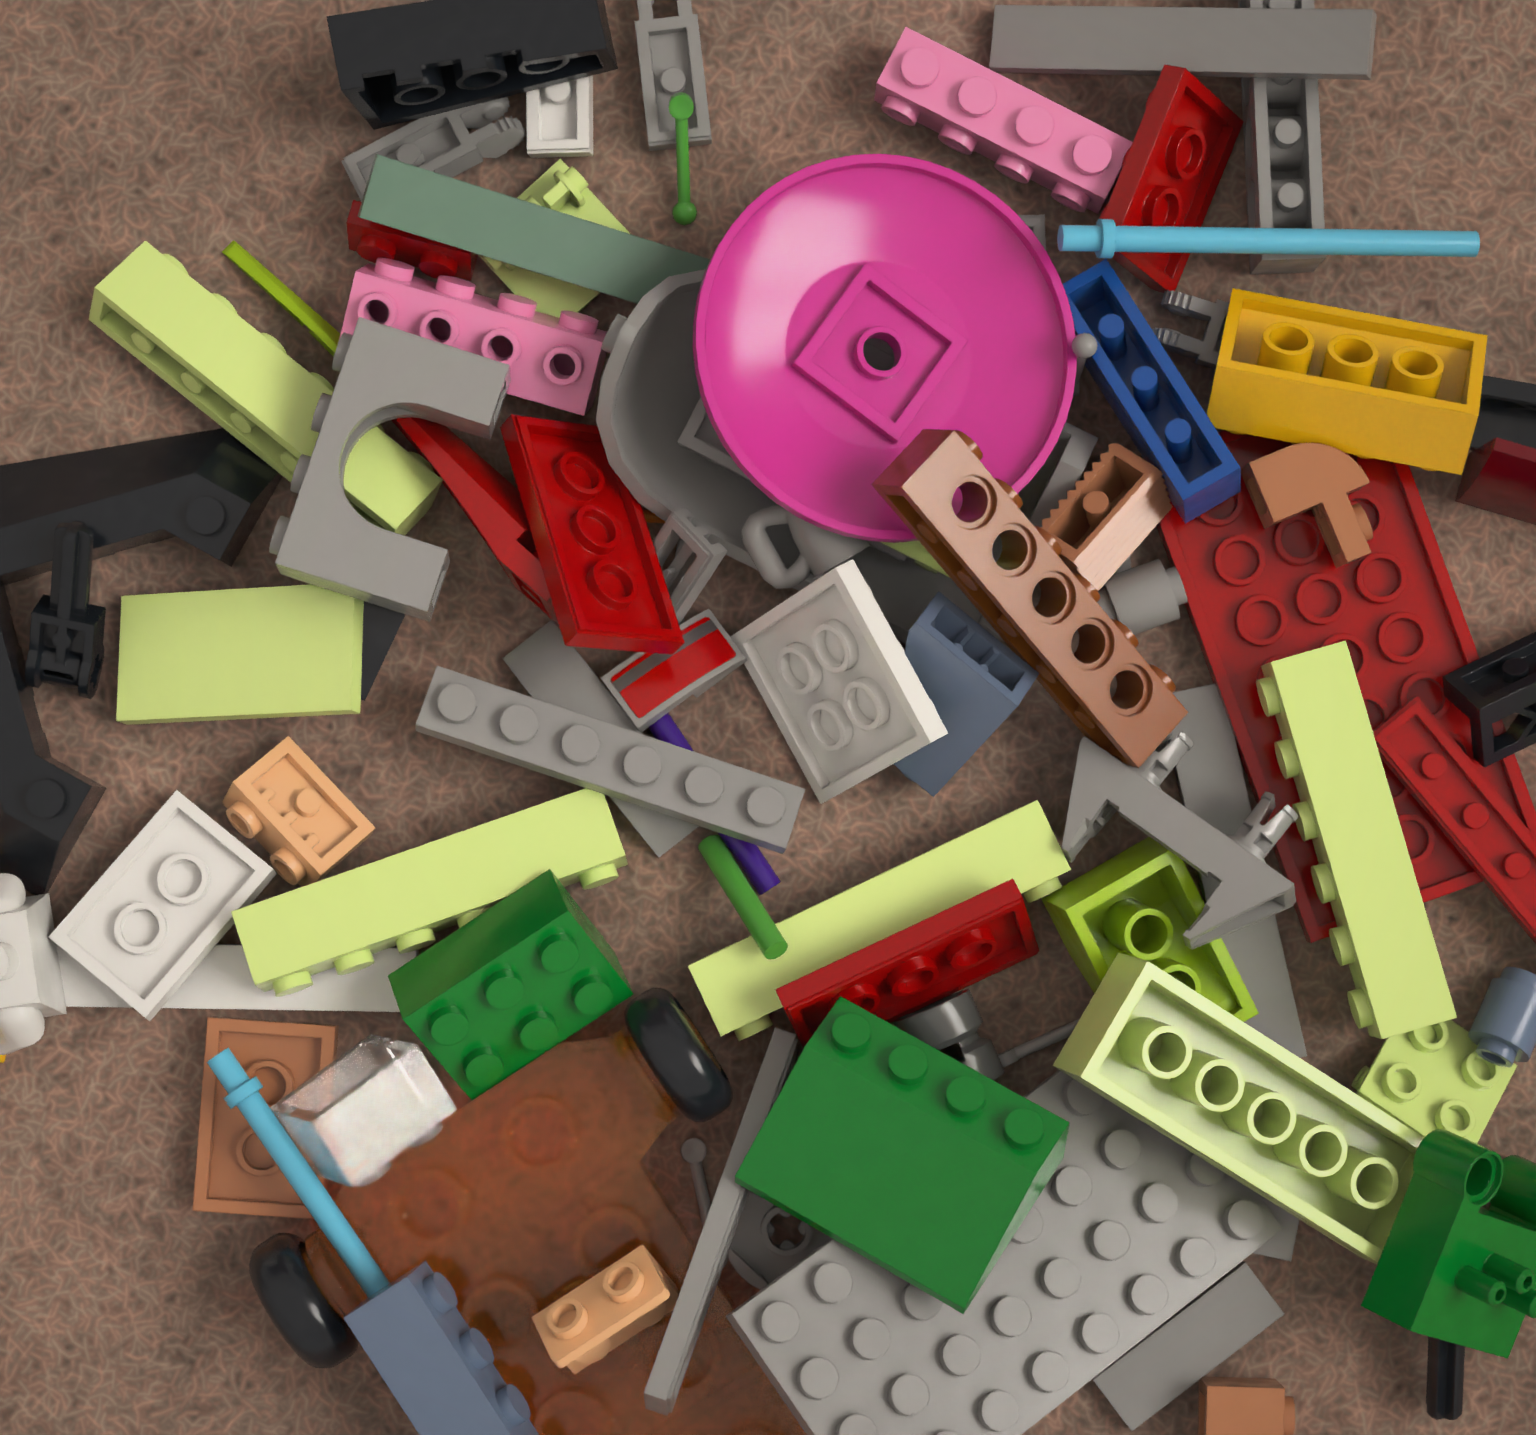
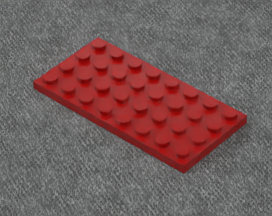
[1156,430,1536,943]

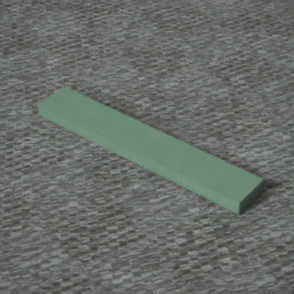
[357,154,710,304]

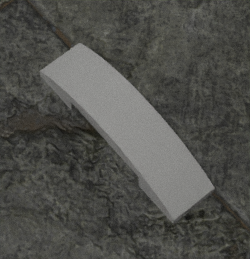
[502,620,699,858]

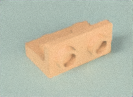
[222,736,375,887]
[531,1244,680,1375]

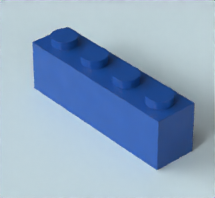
[1063,259,1241,524]

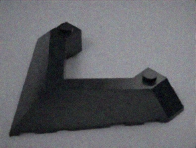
[0,428,283,895]

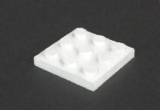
[730,559,948,804]

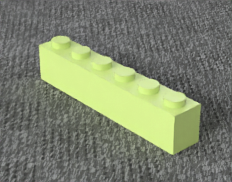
[88,241,443,536]
[1256,640,1457,1039]
[231,788,628,997]
[688,800,1071,1041]

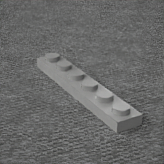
[415,666,805,854]

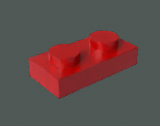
[346,200,478,281]

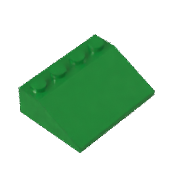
[735,996,1070,1314]

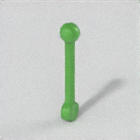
[668,92,697,225]

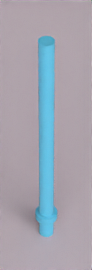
[1057,219,1480,259]
[207,1047,390,1297]

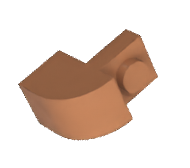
[1241,443,1373,568]

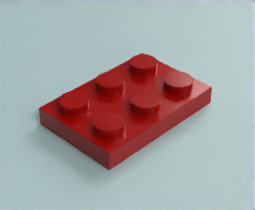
[1099,64,1243,293]

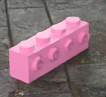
[874,27,1133,214]
[339,258,607,416]

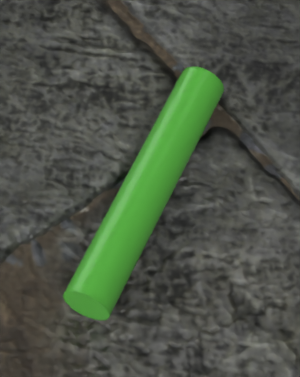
[698,835,788,960]

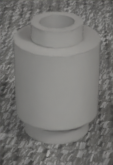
[1097,559,1188,635]

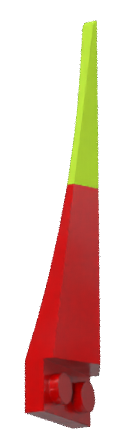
[222,240,559,626]

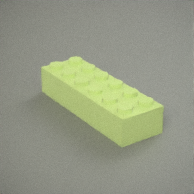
[1053,952,1424,1264]

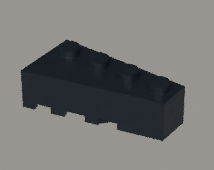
[326,0,618,130]

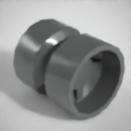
[893,989,1005,1080]

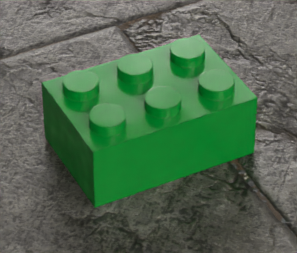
[388,869,634,1100]

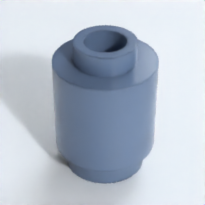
[1468,967,1536,1068]

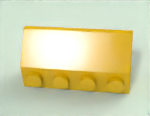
[1207,288,1488,475]

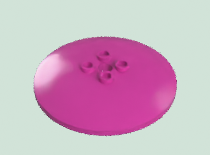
[692,154,1077,543]

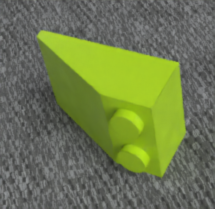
[1041,837,1259,1022]

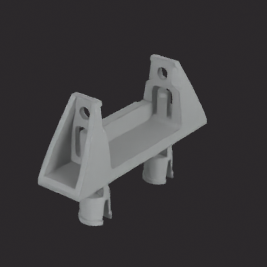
[1062,731,1298,950]

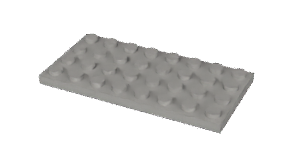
[726,1070,1283,1435]

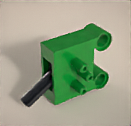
[1361,1129,1536,1420]

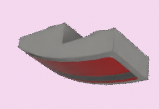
[601,609,747,732]

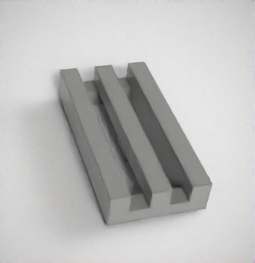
[653,507,728,624]

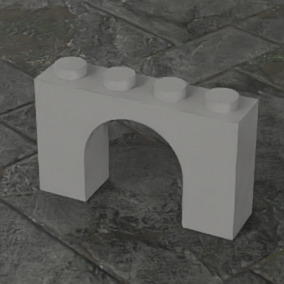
[269,317,511,622]

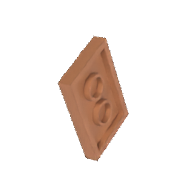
[193,1016,339,1219]

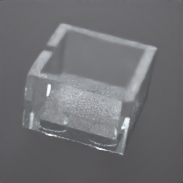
[270,1034,457,1188]

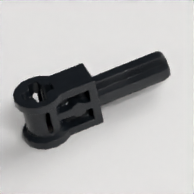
[25,520,106,699]

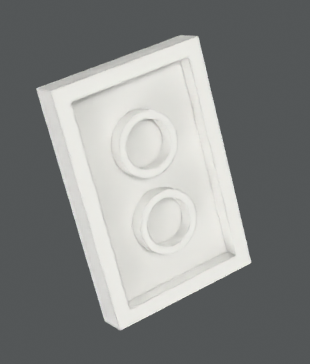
[49,790,277,1021]

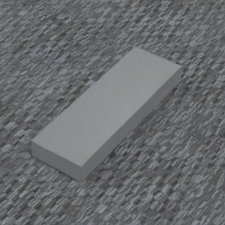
[1092,1261,1284,1431]

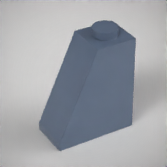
[894,591,1039,797]

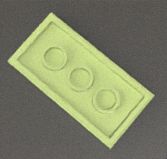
[116,584,364,725]

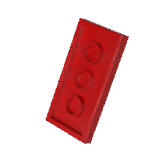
[500,414,685,655]
[775,879,1039,1048]

